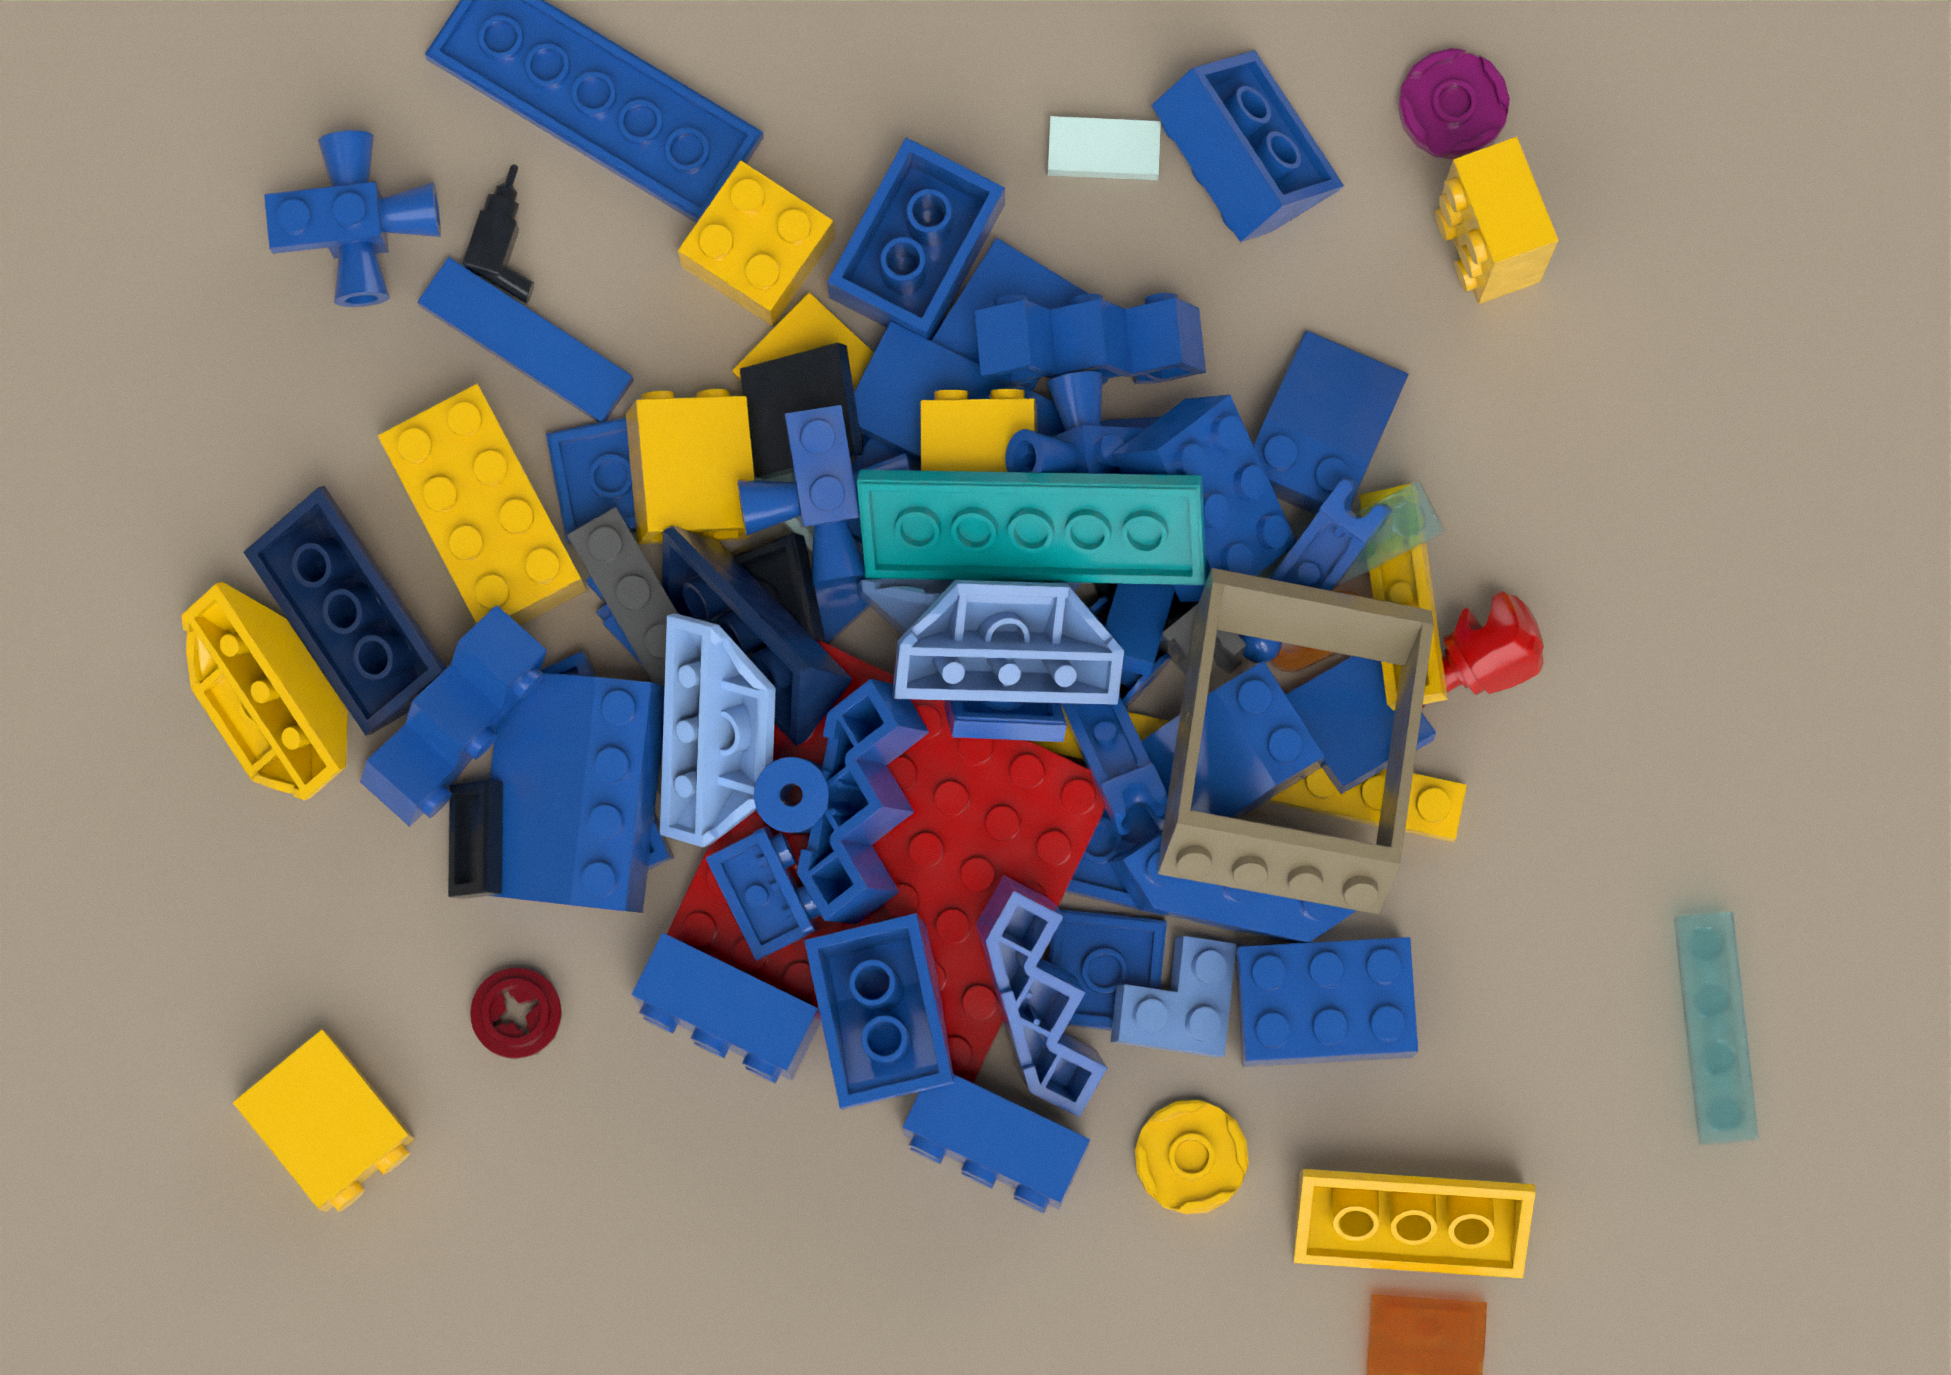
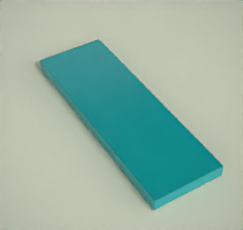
[857,470,1207,585]

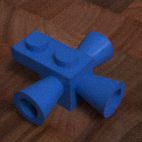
[264,130,441,307]
[1005,371,1146,474]
[737,405,910,583]

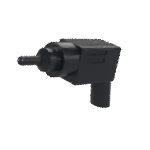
[463,164,534,304]

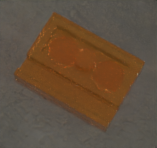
[1366,1294,1487,1375]

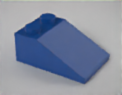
[1253,330,1409,515]
[1141,660,1325,831]
[804,913,954,1110]

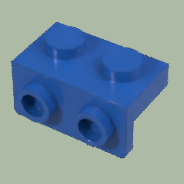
[706,827,821,961]

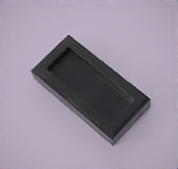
[448,779,503,899]

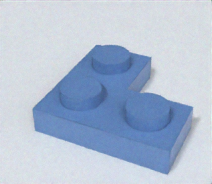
[1110,936,1236,1058]

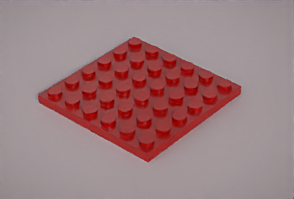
[667,641,1105,1084]

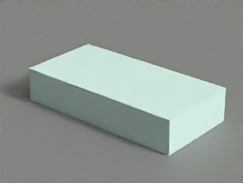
[1048,116,1161,181]

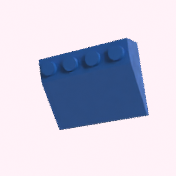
[490,673,665,913]

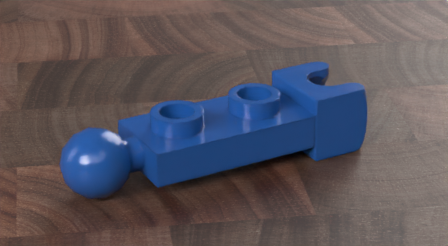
[1239,476,1393,663]
[1060,695,1168,835]

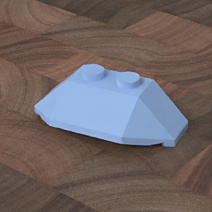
[660,613,776,847]

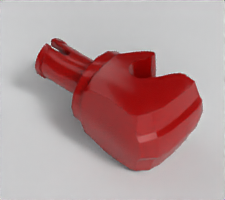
[1422,591,1544,708]

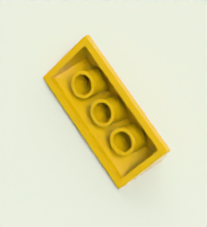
[1294,1169,1535,1278]

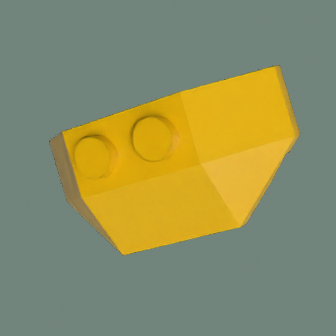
[181,582,348,801]

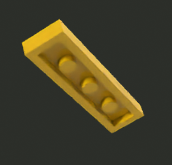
[1359,483,1448,711]

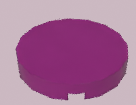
[1398,48,1510,160]

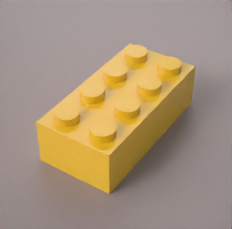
[377,383,587,626]

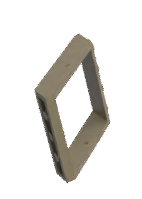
[1157,568,1434,914]

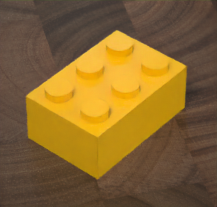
[1434,136,1559,305]

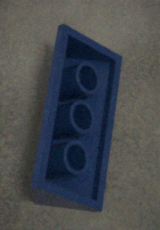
[243,486,447,736]
[662,526,853,746]

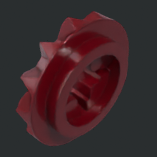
[470,968,563,1060]

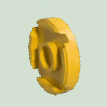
[1134,1100,1249,1215]

